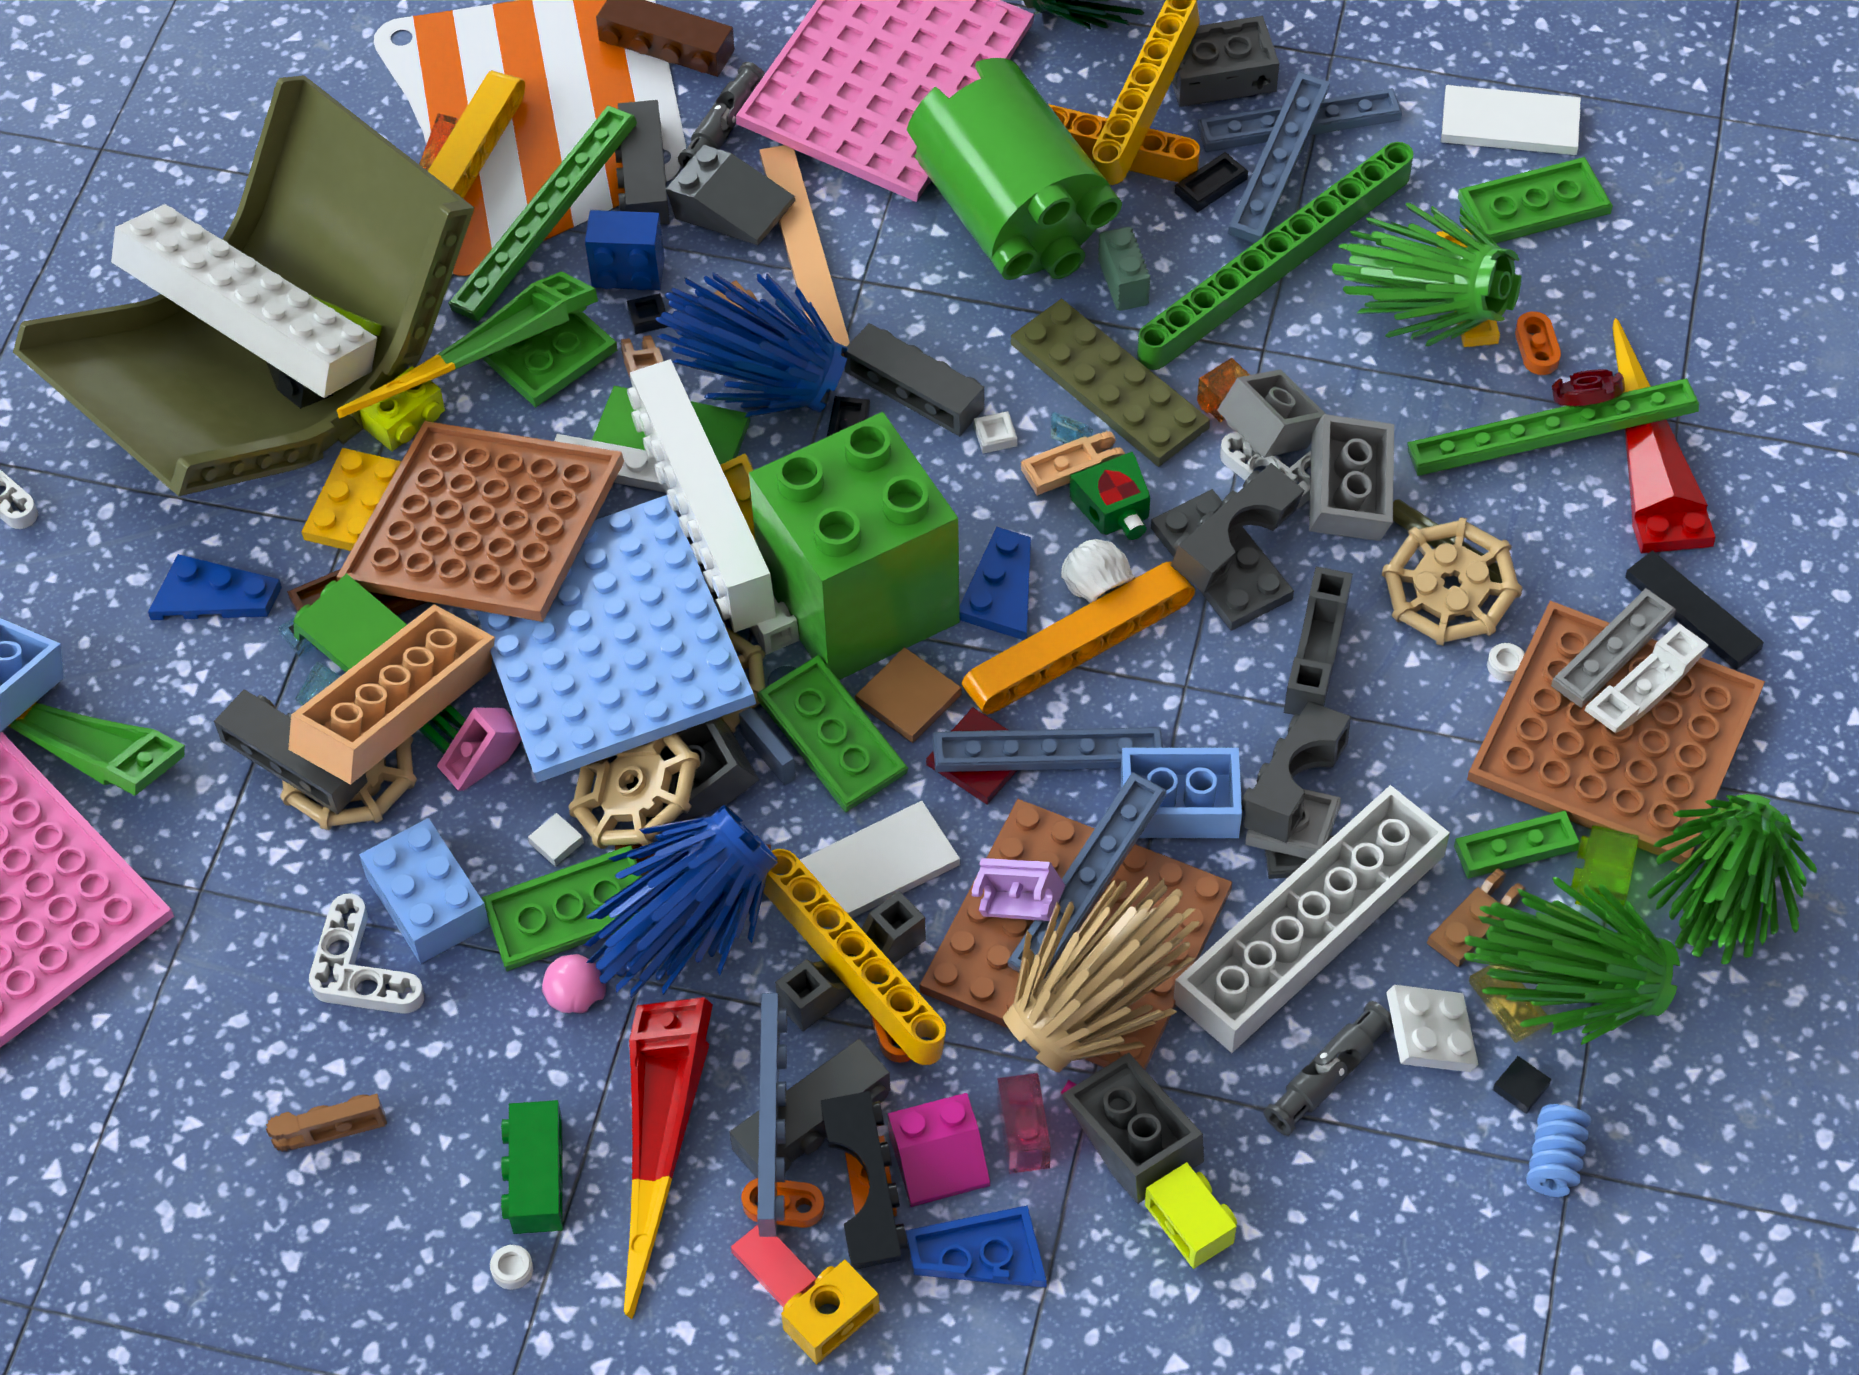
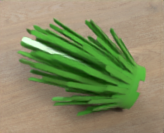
[1332,203,1522,346]
[1647,794,1817,964]
[1464,877,1680,1045]

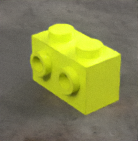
[359,366,445,452]
[1145,1162,1237,1269]

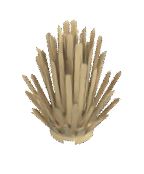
[1003,877,1199,1073]

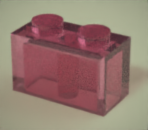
[997,1073,1051,1174]

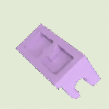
[972,858,1065,921]

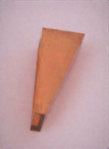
[419,113,458,171]

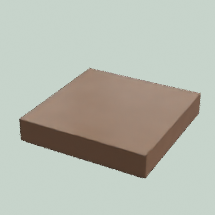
[855,647,962,743]

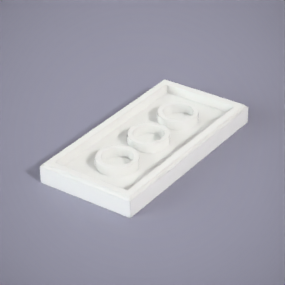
[1441,85,1581,155]
[800,801,960,929]

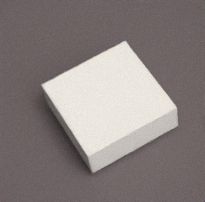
[974,411,1017,454]
[528,813,584,867]

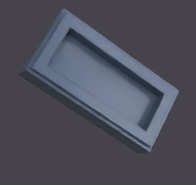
[739,707,796,786]

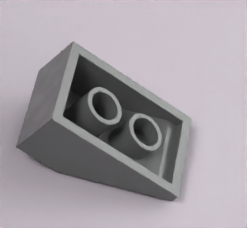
[666,145,796,245]
[626,718,759,823]
[1062,1052,1204,1204]

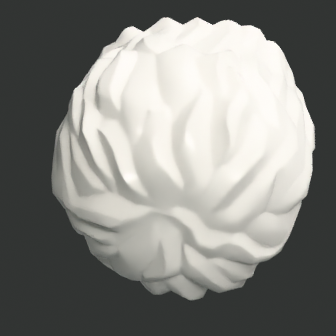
[1061,539,1136,603]

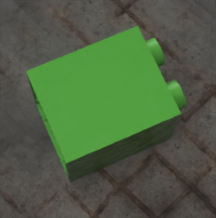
[749,412,960,680]

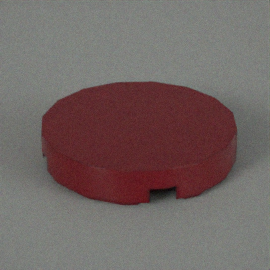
[1552,369,1625,406]

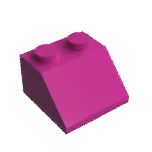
[888,1093,990,1207]

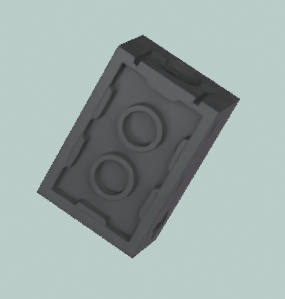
[1171,16,1280,107]

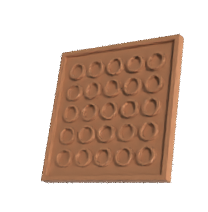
[337,421,624,622]
[1467,601,1765,864]
[919,799,1232,1070]

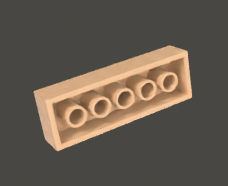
[288,604,495,785]

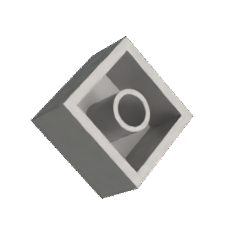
[1217,369,1326,458]

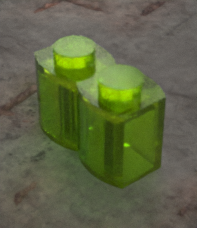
[1570,825,1639,913]

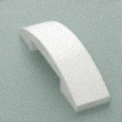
[1585,623,1709,733]

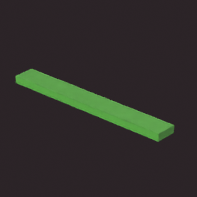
[448,105,637,322]
[1407,378,1699,476]

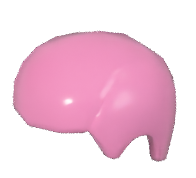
[542,954,606,1013]

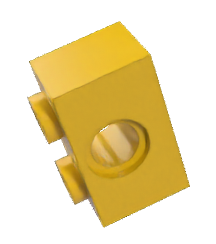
[781,1259,880,1365]

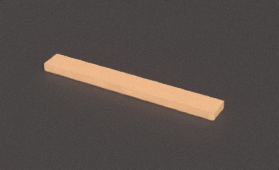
[759,145,850,357]

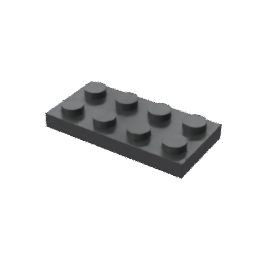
[1151,489,1294,631]

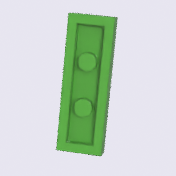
[1454,811,1580,879]

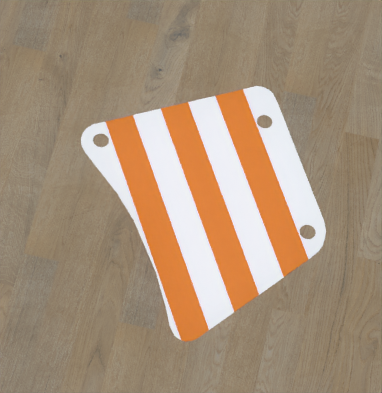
[374,0,686,276]

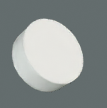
[1487,643,1525,681]
[490,1245,533,1290]

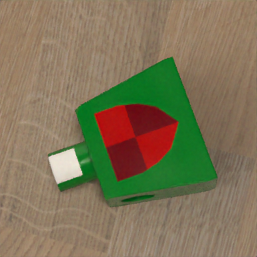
[1070,452,1150,540]

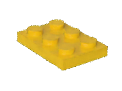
[301,448,401,551]

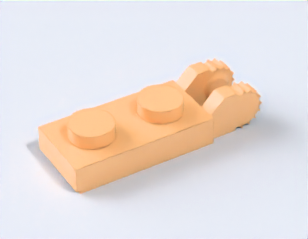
[1021,431,1125,496]

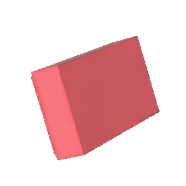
[731,1225,816,1307]

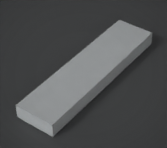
[1551,588,1676,708]

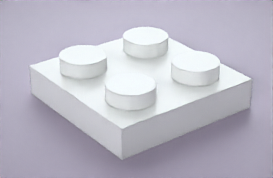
[1386,985,1478,1072]

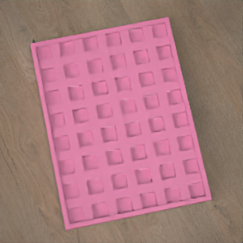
[736,0,1034,202]

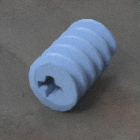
[1526,1104,1591,1198]

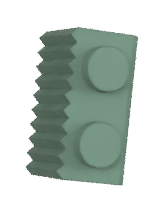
[1098,227,1151,311]

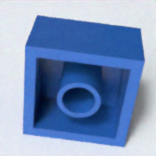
[585,210,665,290]

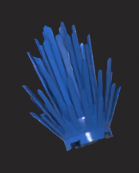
[656,272,848,418]
[584,805,778,998]

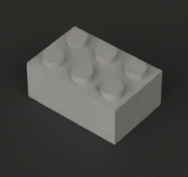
[1309,414,1394,541]

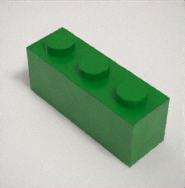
[501,1100,563,1234]

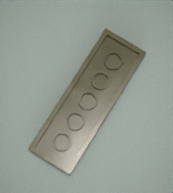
[1011,298,1210,467]

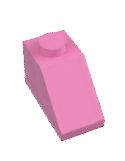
[437,708,522,791]

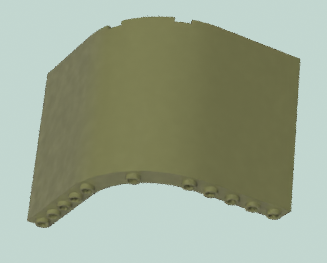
[13,75,474,497]

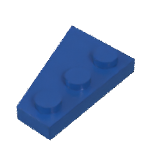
[959,527,1031,640]
[148,554,282,620]
[905,1205,1047,1288]

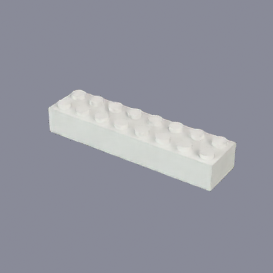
[111,204,377,398]
[627,359,776,633]
[1173,785,1450,1053]

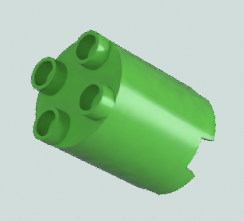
[907,58,1122,280]

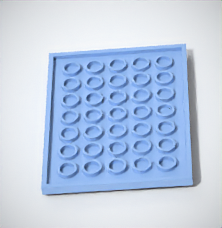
[476,495,757,783]

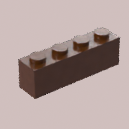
[596,0,735,77]

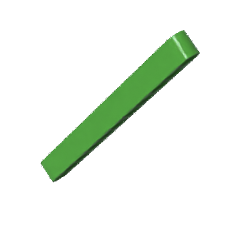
[1137,142,1414,370]

